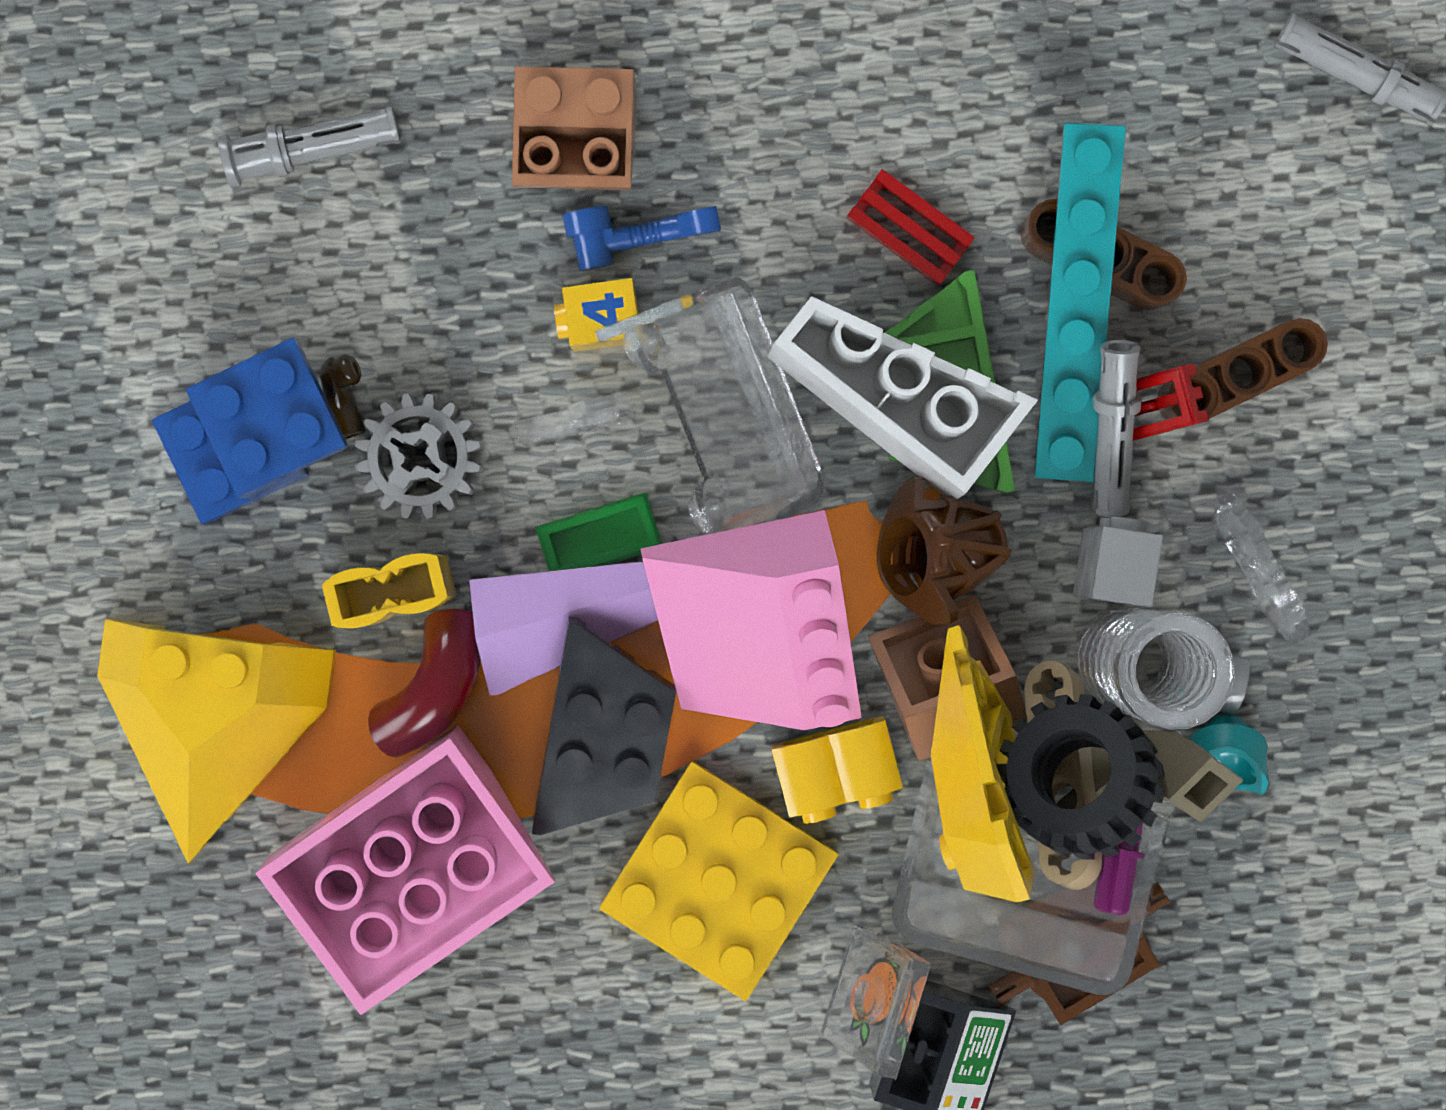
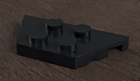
[532,617,676,836]

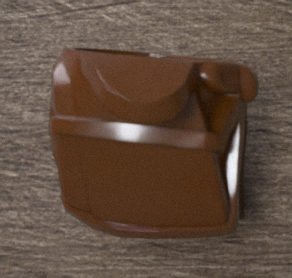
[877,476,1012,625]

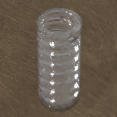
[1073,607,1235,730]

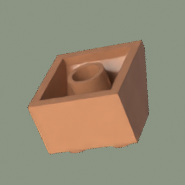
[868,595,1028,761]

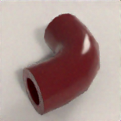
[368,609,481,758]

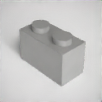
[1073,517,1163,607]

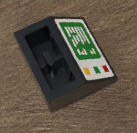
[869,973,1016,1110]

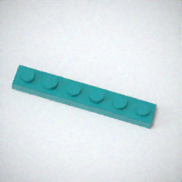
[1034,122,1126,482]

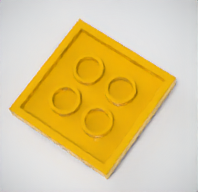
[599,760,839,1002]

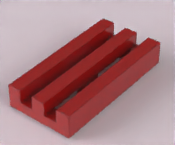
[846,169,975,287]
[1133,363,1209,441]

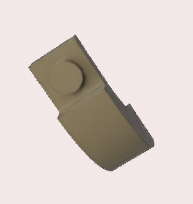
[1056,730,1243,823]

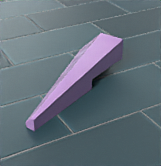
[469,562,658,695]

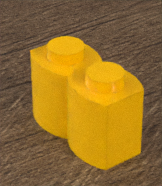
[322,553,457,628]
[771,716,903,824]

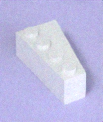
[767,296,1038,500]

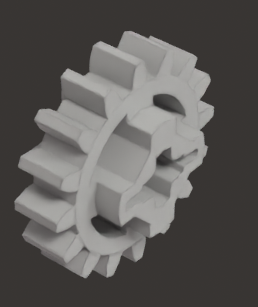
[355,394,483,519]

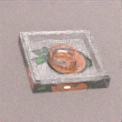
[821,924,931,1079]

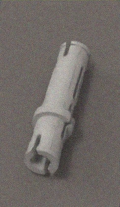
[1274,12,1446,126]
[1092,340,1142,518]

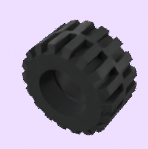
[997,694,1165,860]

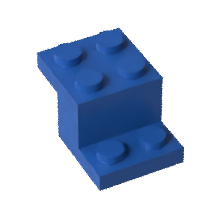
[151,337,349,525]

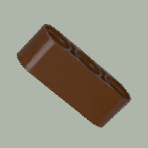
[1020,198,1187,311]
[1158,318,1328,420]

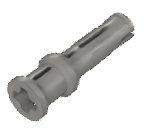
[217,106,401,188]

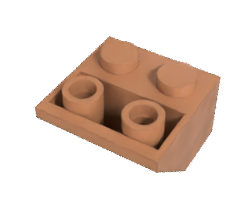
[512,66,637,190]

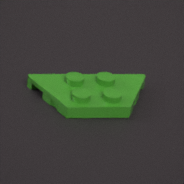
[885,270,1015,493]

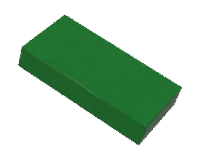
[535,492,662,571]

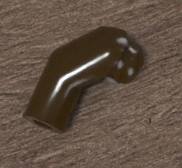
[319,354,366,440]

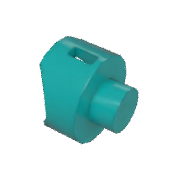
[1189,715,1269,795]

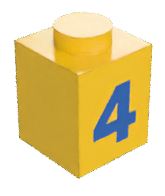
[554,278,642,352]

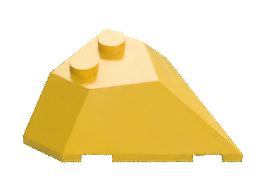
[97,618,336,863]
[931,625,1035,903]

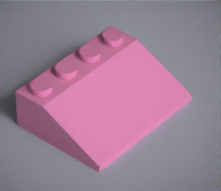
[641,510,862,730]
[255,724,555,1015]

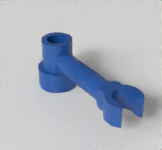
[562,205,721,271]

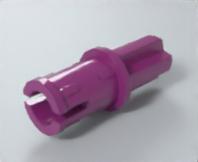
[1093,823,1145,915]

